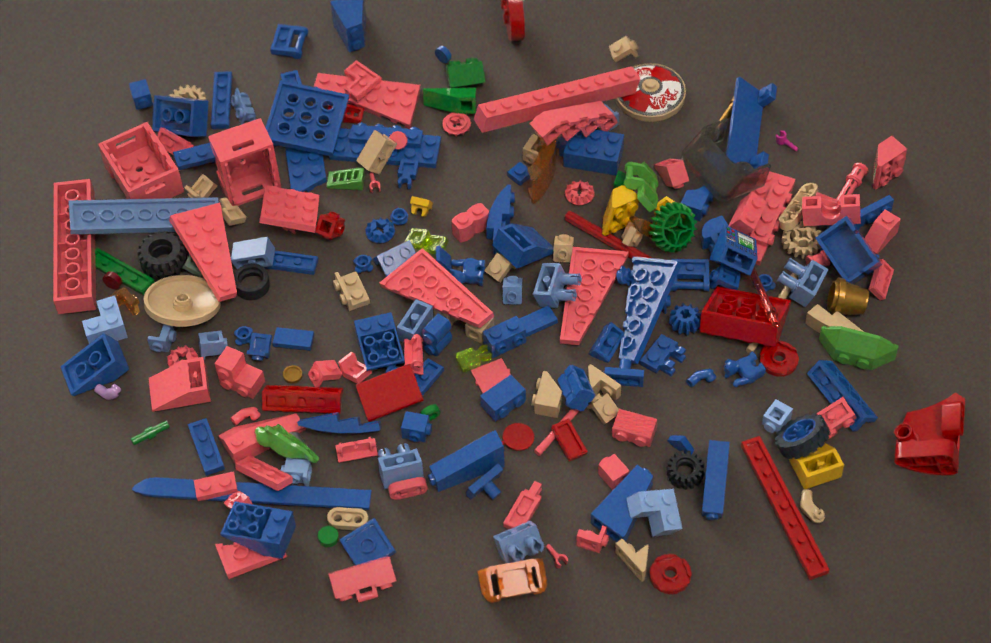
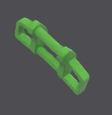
[624,162,658,212]

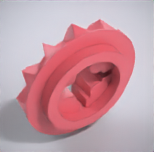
[442,113,471,136]
[565,180,594,205]
[167,345,198,367]

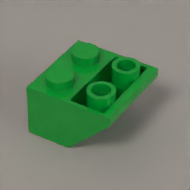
[445,57,485,88]

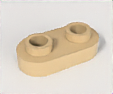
[327,507,369,530]

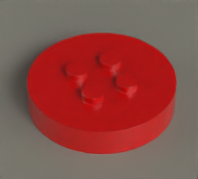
[500,0,525,42]

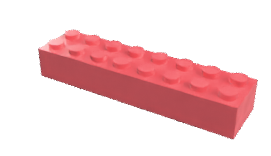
[53,179,96,314]

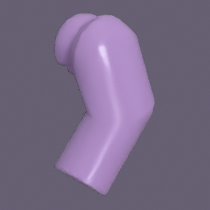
[94,384,121,400]

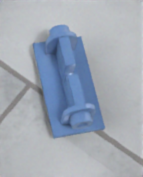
[231,88,256,125]

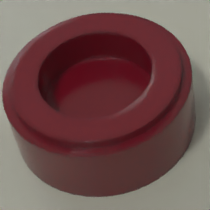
[103,271,122,290]

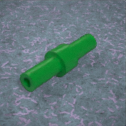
[130,421,170,445]

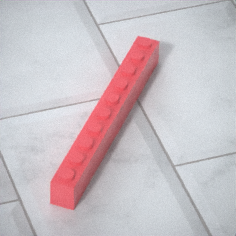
[474,66,641,133]

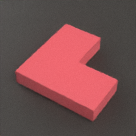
[344,60,382,102]

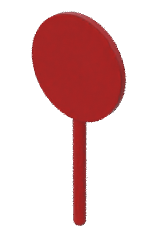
[501,423,534,451]

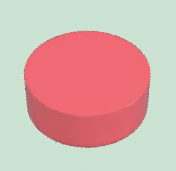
[389,131,408,150]

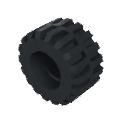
[137,231,187,281]

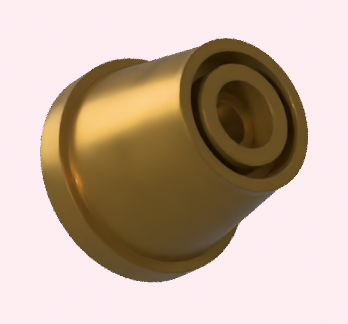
[827,278,869,315]

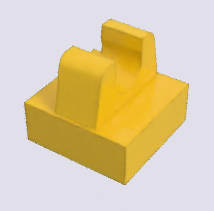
[410,196,433,217]

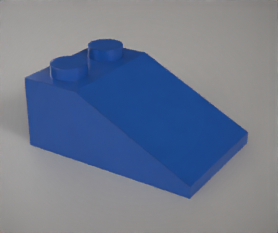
[152,95,209,136]
[60,333,129,396]

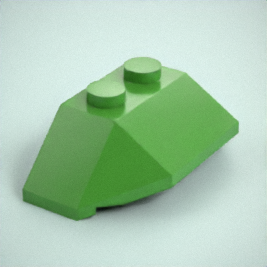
[819,326,899,370]

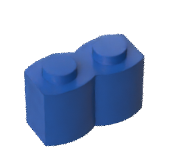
[422,313,452,357]

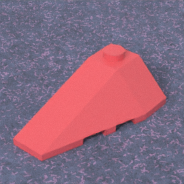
[218,413,306,463]

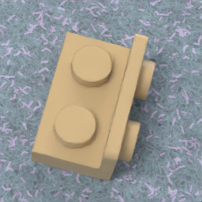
[333,272,370,311]

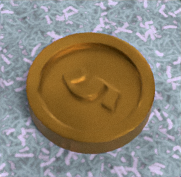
[283,365,303,384]

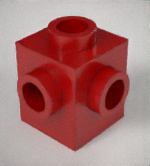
[315,211,345,240]

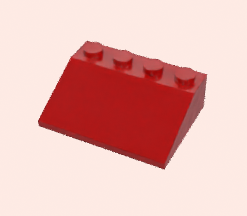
[700,286,791,347]

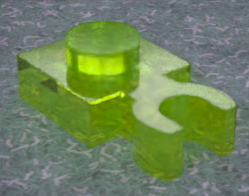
[455,345,492,373]

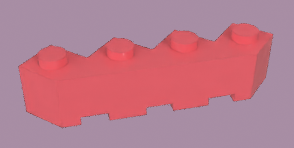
[529,101,618,145]

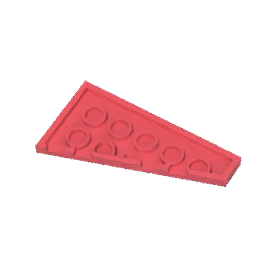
[314,73,421,129]
[169,203,237,302]
[379,248,494,328]

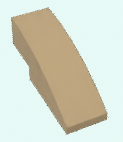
[805,304,864,333]

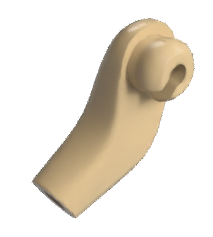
[800,489,825,523]

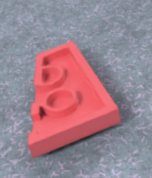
[215,542,287,579]

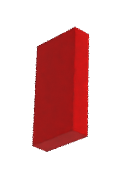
[551,418,588,462]

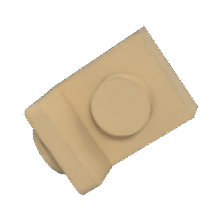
[523,134,541,166]

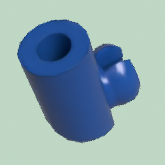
[686,368,716,387]

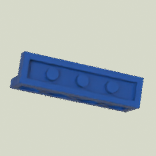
[807,360,878,431]

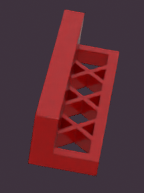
[262,385,344,413]

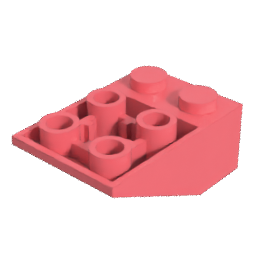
[149,357,211,412]

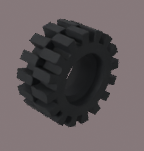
[667,450,704,490]

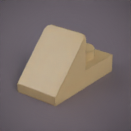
[588,364,621,400]
[615,539,649,582]

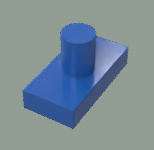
[604,358,644,387]
[466,464,503,500]

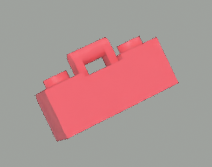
[328,556,396,603]

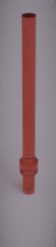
[750,267,780,327]

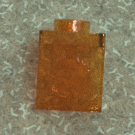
[109,287,140,316]

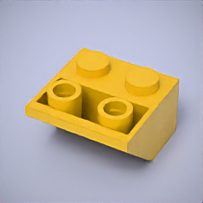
[602,185,639,236]
[789,443,844,489]

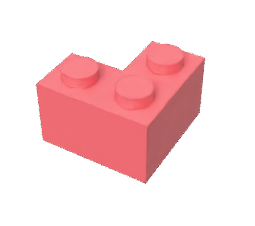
[215,346,265,399]

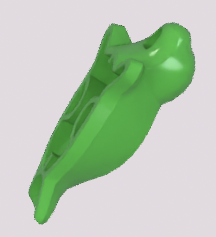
[255,424,319,463]

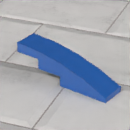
[298,412,382,433]

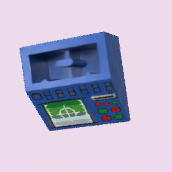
[709,225,758,276]

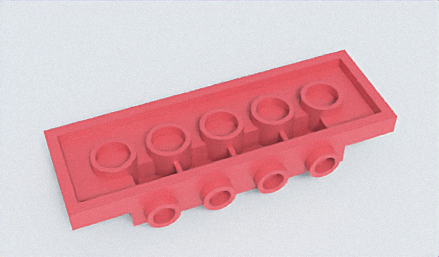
[748,170,796,266]

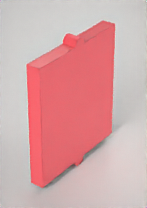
[471,358,511,394]

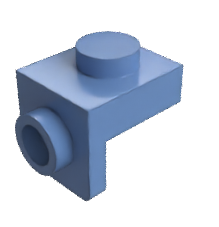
[503,276,522,304]
[147,324,176,352]

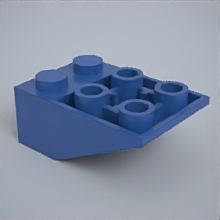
[493,223,554,268]
[354,312,404,371]
[221,501,296,559]

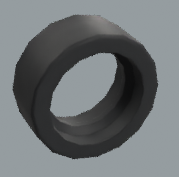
[234,263,270,300]

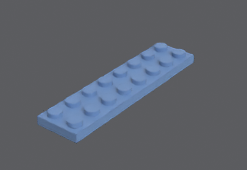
[69,197,218,234]

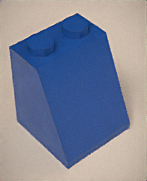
[330,0,366,53]

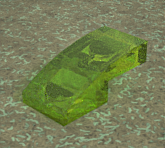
[405,228,449,254]

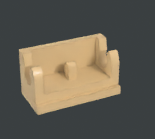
[356,130,397,174]

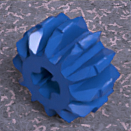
[669,303,701,336]

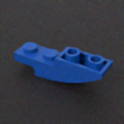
[486,185,515,254]

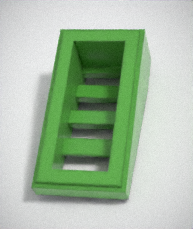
[327,168,365,190]

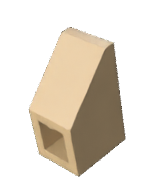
[532,371,562,418]

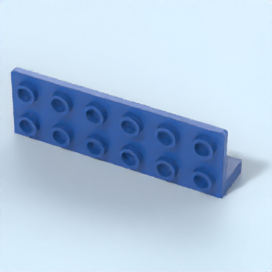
[726,77,777,177]

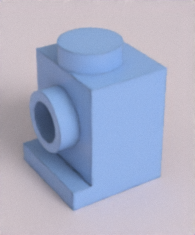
[762,399,793,433]
[281,458,312,486]

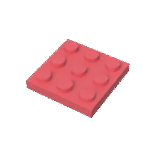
[259,185,320,233]

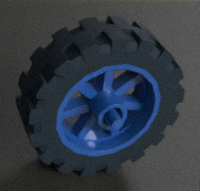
[775,413,830,459]

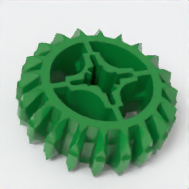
[649,202,698,253]

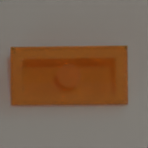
[629,216,653,238]

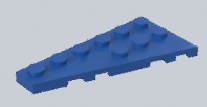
[619,256,681,364]

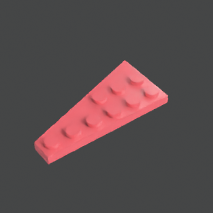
[560,247,629,345]

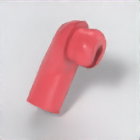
[230,407,261,426]

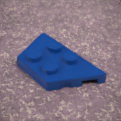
[285,147,327,192]

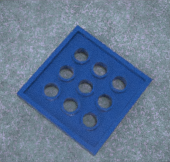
[265,80,349,157]

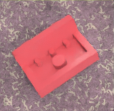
[816,397,856,439]

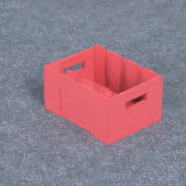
[208,118,282,206]
[98,122,184,199]

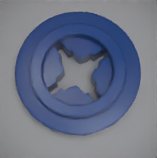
[365,217,395,243]

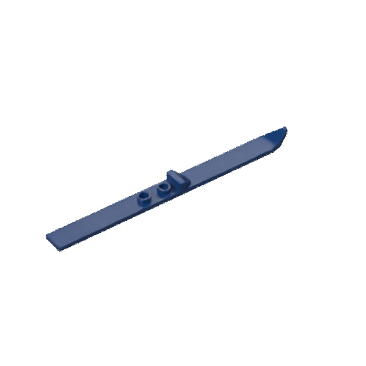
[132,477,372,510]

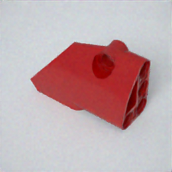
[894,393,966,475]

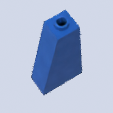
[428,430,505,492]
[702,440,730,520]
[591,465,653,542]

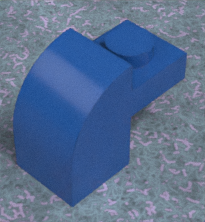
[701,216,729,254]

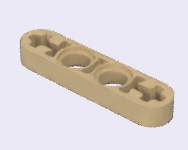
[779,183,818,231]

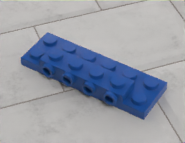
[329,123,441,168]

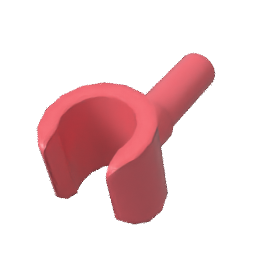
[369,172,381,193]
[546,544,568,568]

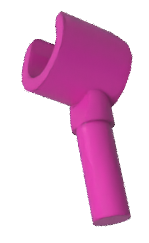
[776,130,799,152]

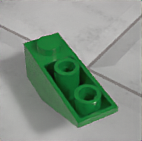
[423,88,477,114]

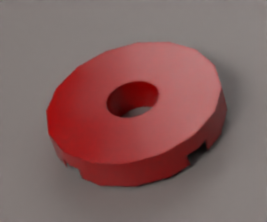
[760,341,799,377]
[650,554,692,594]

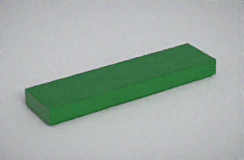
[95,248,155,295]

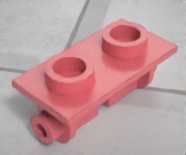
[404,334,424,375]
[335,437,378,463]

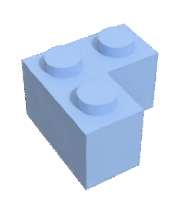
[82,296,128,344]
[626,489,682,537]

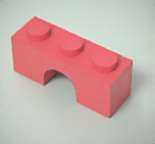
[802,194,861,226]

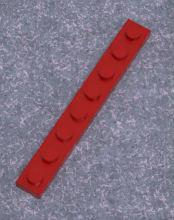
[741,436,830,580]

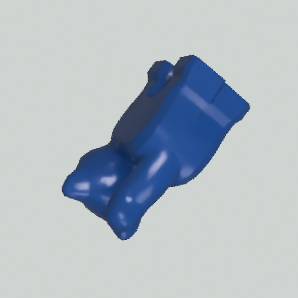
[450,258,485,286]
[724,351,766,387]

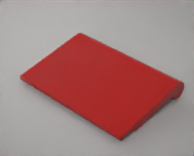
[356,364,424,422]

